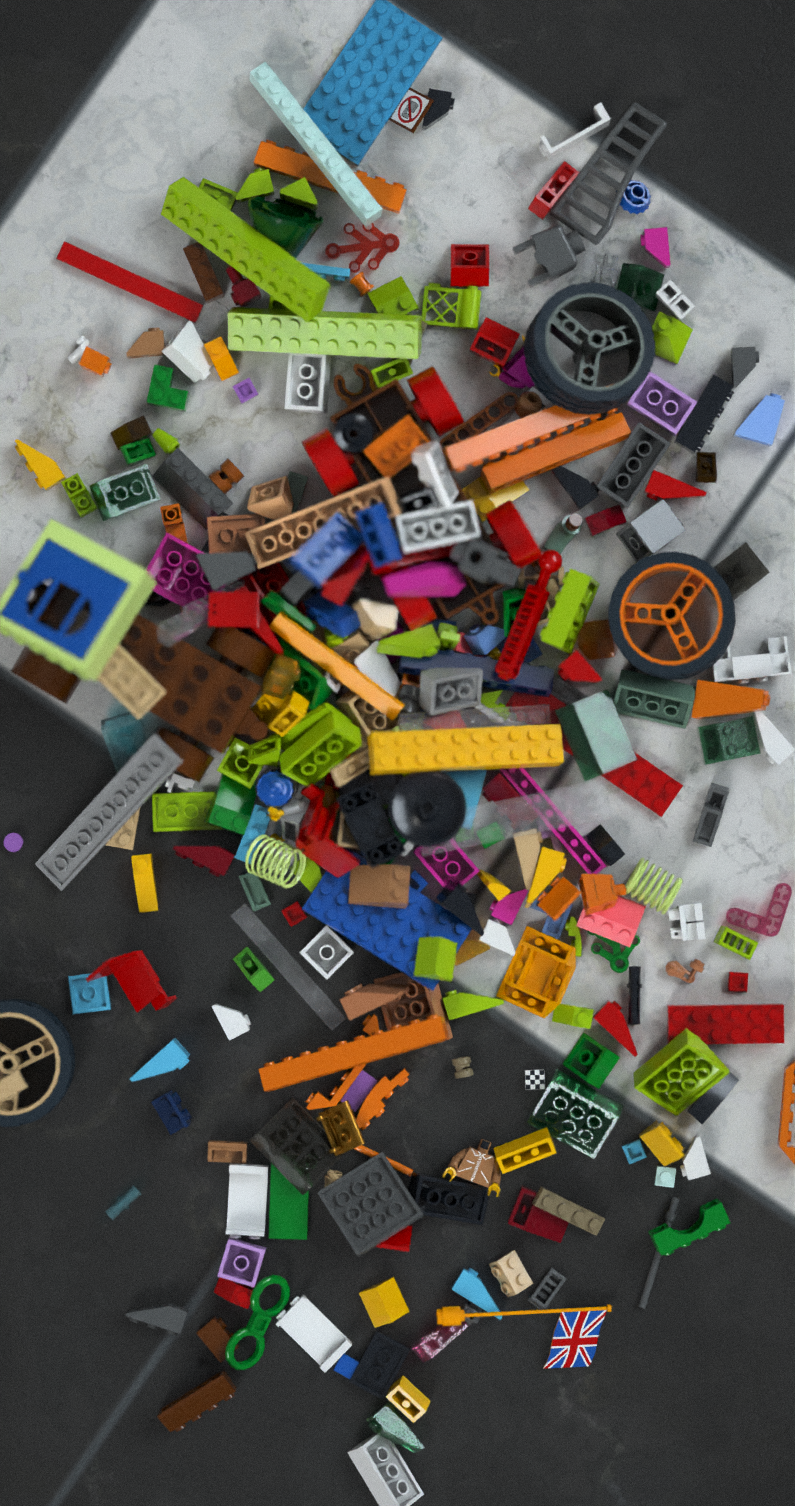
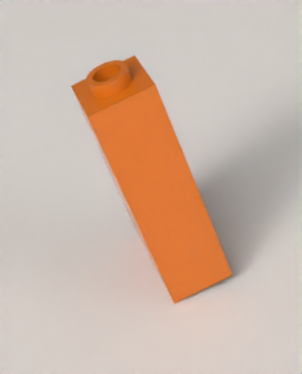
[691,680,770,719]

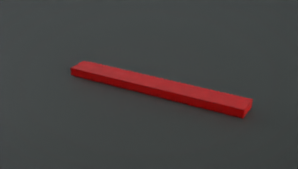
[56,241,203,323]

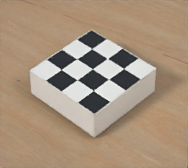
[525,1069,545,1090]

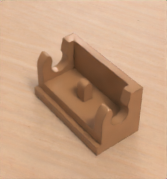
[208,1140,248,1164]

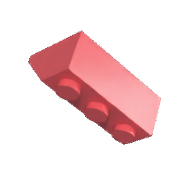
[576,896,646,947]

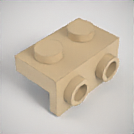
[489,1250,533,1297]

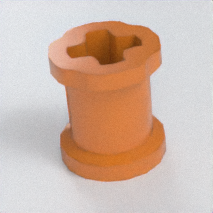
[349,272,374,297]

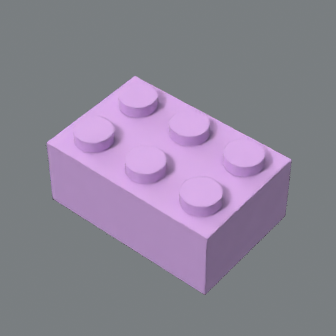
[627,371,697,436]

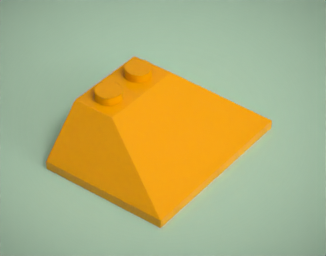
[496,926,576,1019]

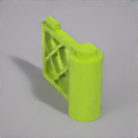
[422,283,482,330]

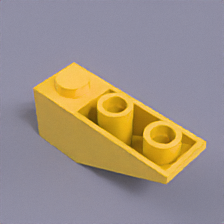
[15,439,66,490]

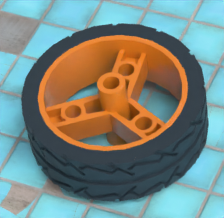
[608,551,736,680]

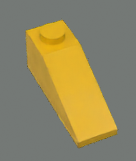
[131,853,159,913]

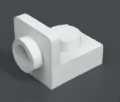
[165,773,196,793]

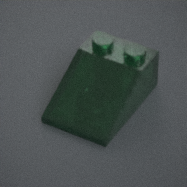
[89,464,161,522]

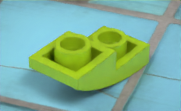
[61,473,98,518]
[565,915,582,957]

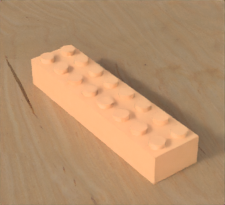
[244,476,402,569]

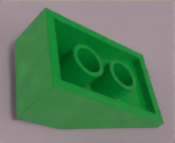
[204,774,258,835]

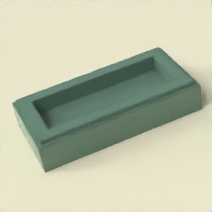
[238,869,271,912]

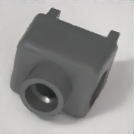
[512,225,586,288]
[450,539,522,587]

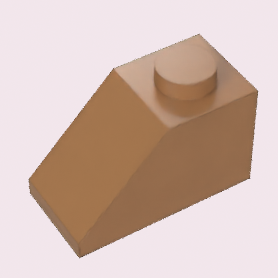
[126,328,165,359]

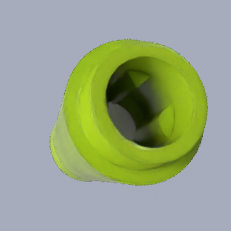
[152,428,181,455]

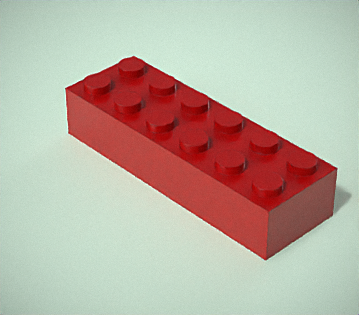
[667,1003,784,1044]

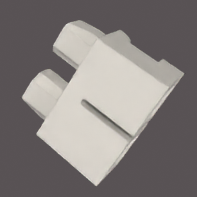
[656,280,695,321]
[668,902,706,941]

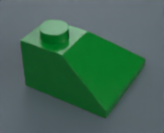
[503,587,526,637]

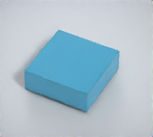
[622,1139,647,1164]

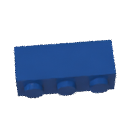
[355,502,403,568]
[304,590,361,638]

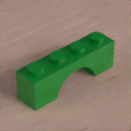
[648,1199,730,1256]

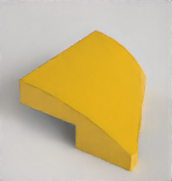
[477,869,511,901]

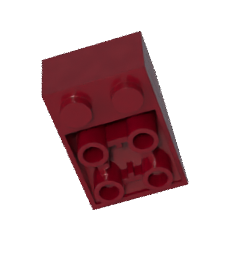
[173,846,236,877]
[507,1186,569,1243]

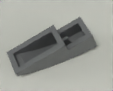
[693,782,729,847]

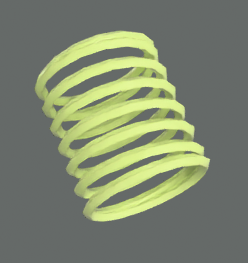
[245,834,306,888]
[625,857,683,915]

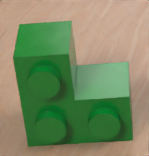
[147,364,189,412]

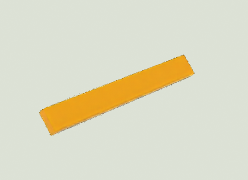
[270,612,404,721]

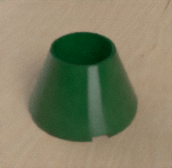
[248,197,323,259]

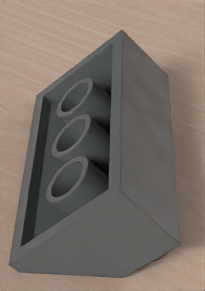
[596,422,671,509]
[152,448,233,530]

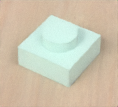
[654,1166,676,1188]

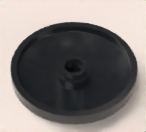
[389,770,467,847]

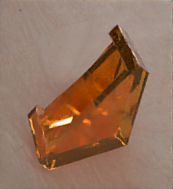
[577,619,615,660]

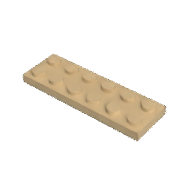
[64,609,167,720]

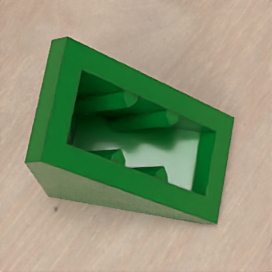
[120,438,156,467]

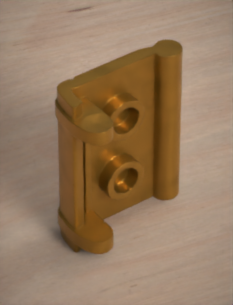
[316,1100,365,1156]

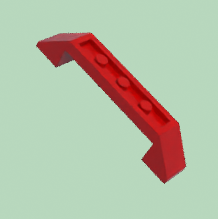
[369,539,480,575]

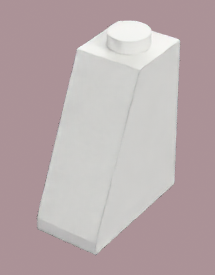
[162,320,213,383]

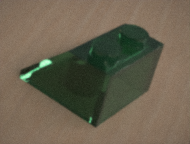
[617,263,665,312]

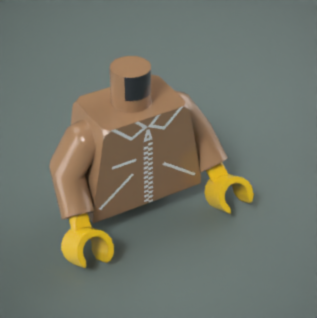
[442,1139,501,1197]

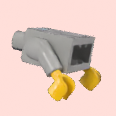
[267,795,310,847]

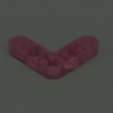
[726,883,792,937]

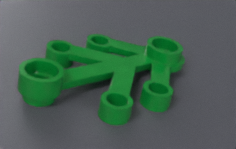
[587,930,640,973]

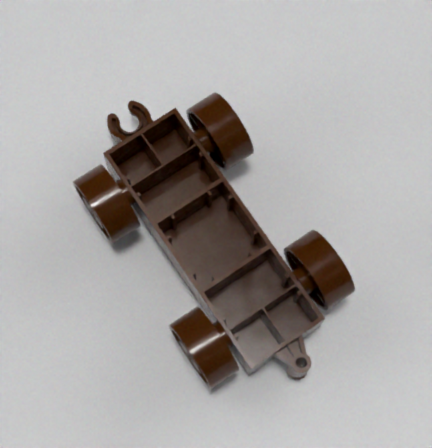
[11,555,276,783]

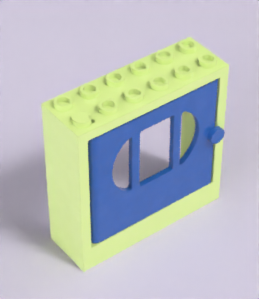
[0,519,156,682]

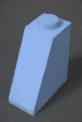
[734,393,785,446]

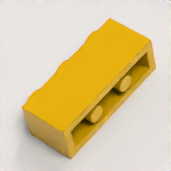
[494,1127,556,1174]

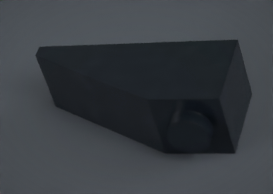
[551,466,600,510]
[436,880,484,936]

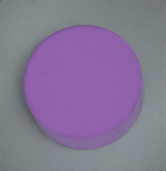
[4,833,23,852]

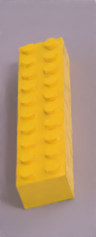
[367,724,564,775]

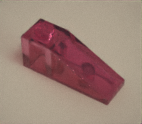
[411,1321,470,1362]

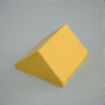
[359,1276,410,1328]

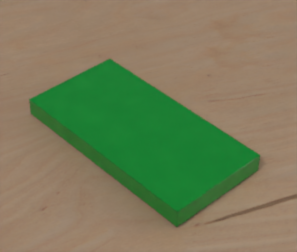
[269,1161,310,1240]

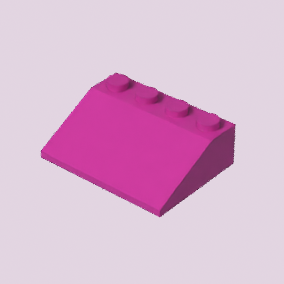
[146,532,226,620]

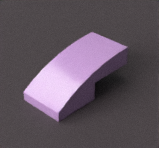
[536,820,564,852]

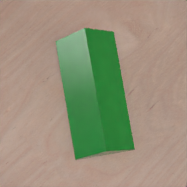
[269,636,333,710]

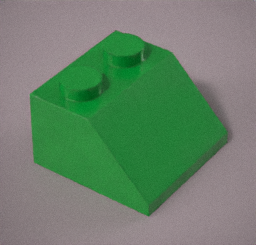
[563,1033,620,1089]

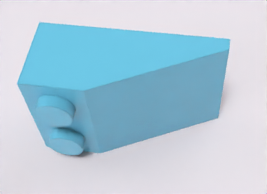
[130,1038,190,1082]

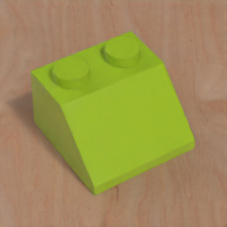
[367,276,419,315]

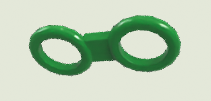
[225,1275,290,1370]

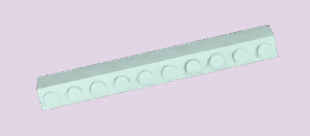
[250,61,382,227]

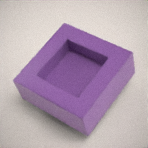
[233,378,259,404]

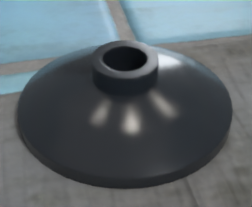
[334,414,373,453]

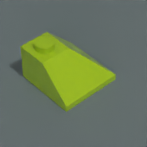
[652,311,693,364]

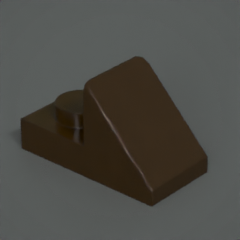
[696,452,717,483]

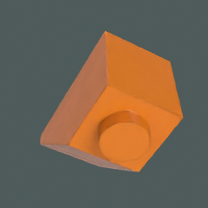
[79,346,112,377]

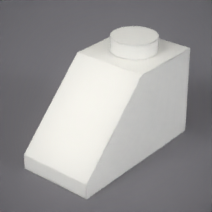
[479,917,516,956]
[212,1004,251,1040]
[680,1135,711,1180]

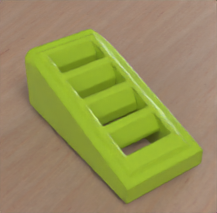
[714,925,758,960]

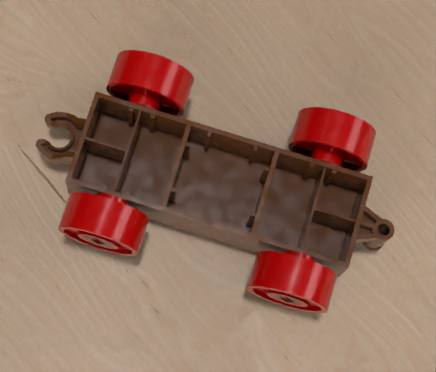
[301,363,543,631]

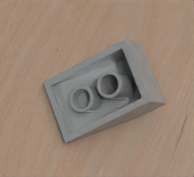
[419,668,483,715]

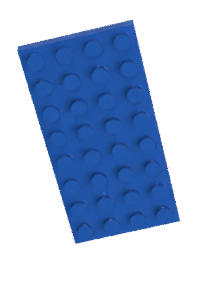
[302,848,472,991]

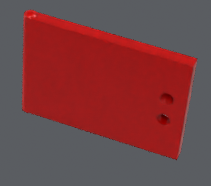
[208,592,259,628]

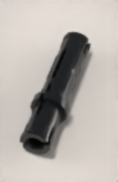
[627,966,642,1025]

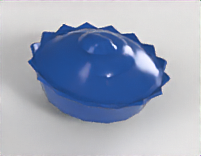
[616,180,651,214]
[256,771,294,807]

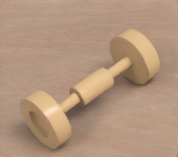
[518,566,564,588]

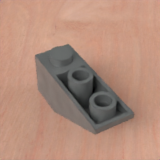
[126,1303,189,1335]

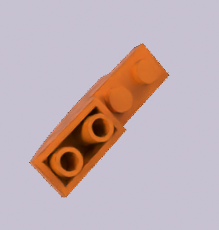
[356,1068,410,1131]

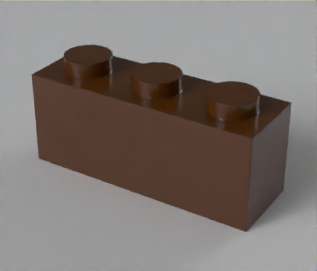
[183,242,225,304]

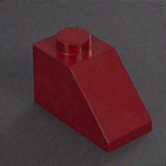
[584,504,627,537]

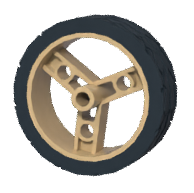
[0,999,75,1127]

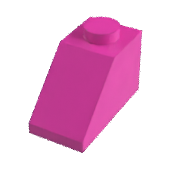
[640,227,670,268]
[489,889,528,925]

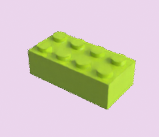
[279,712,362,786]

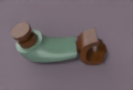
[531,513,583,574]

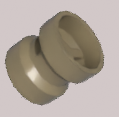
[452,1056,474,1079]

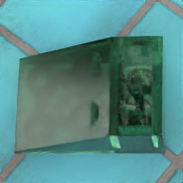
[696,716,761,765]

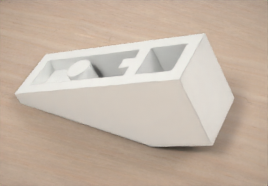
[753,711,795,765]

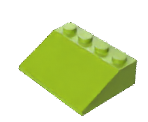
[540,568,600,655]
[633,1029,730,1116]

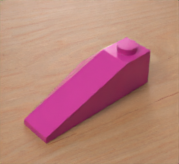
[383,561,466,596]

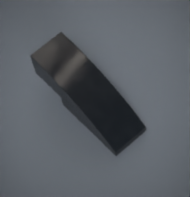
[687,1072,739,1125]

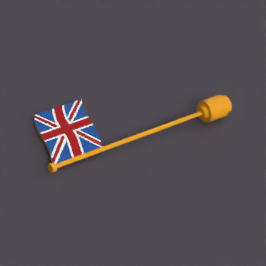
[436,1304,612,1369]

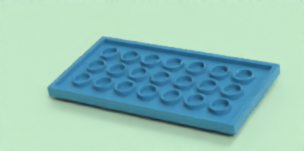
[303,0,443,166]

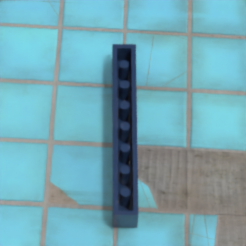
[398,650,554,697]

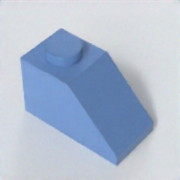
[464,624,506,655]

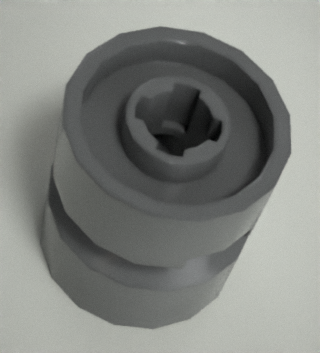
[398,685,420,720]

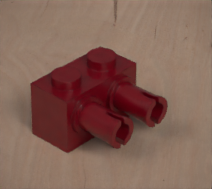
[226,266,262,307]

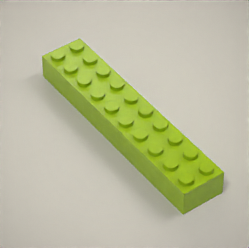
[161,177,331,322]
[228,307,422,359]

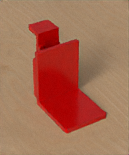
[295,783,360,878]
[86,950,177,1012]

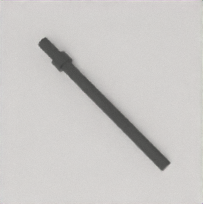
[638,1197,680,1309]

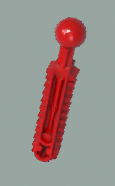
[495,550,563,681]

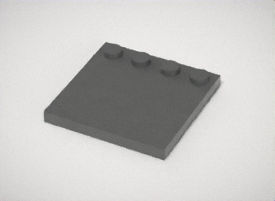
[317,1151,424,1257]

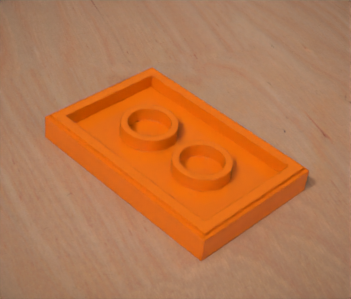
[363,414,430,479]

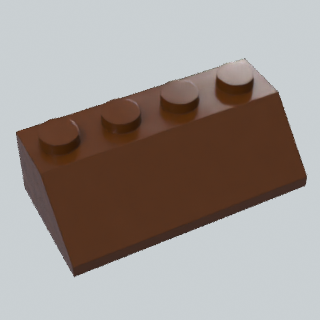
[157,1369,236,1432]

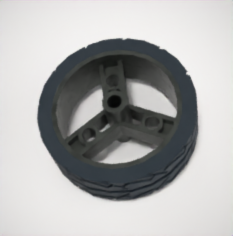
[524,282,655,415]

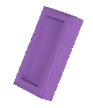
[340,1069,378,1112]

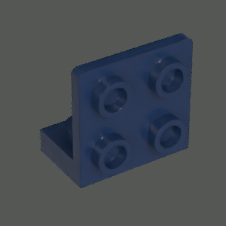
[151,1090,192,1135]

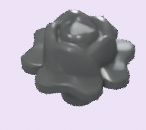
[461,1303,482,1325]

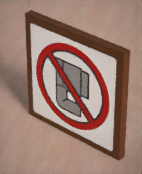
[389,88,434,134]

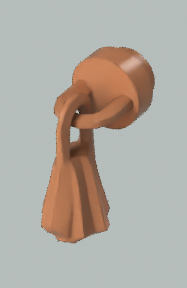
[665,958,705,983]

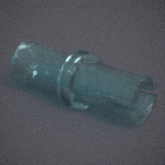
[105,1185,142,1220]

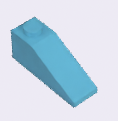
[451,1267,502,1320]

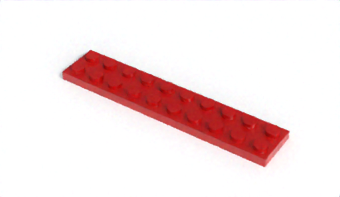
[505,692,683,817]

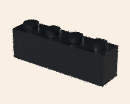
[674,375,734,454]

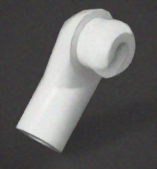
[67,336,89,364]

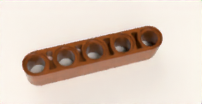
[439,392,518,450]

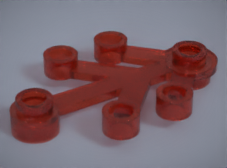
[325,223,400,273]

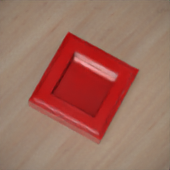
[281,901,307,927]
[728,972,748,992]

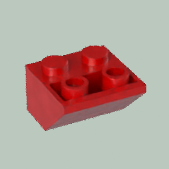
[469,317,520,368]

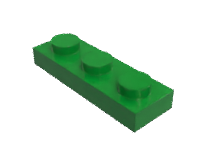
[260,590,316,634]

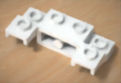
[713,636,792,684]

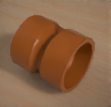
[208,458,244,494]

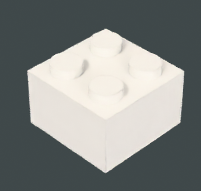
[300,925,354,979]

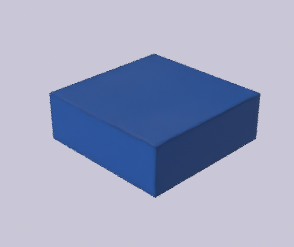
[334,1353,359,1379]

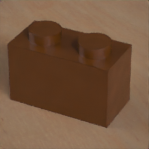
[196,1316,239,1363]

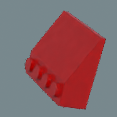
[321,531,370,606]

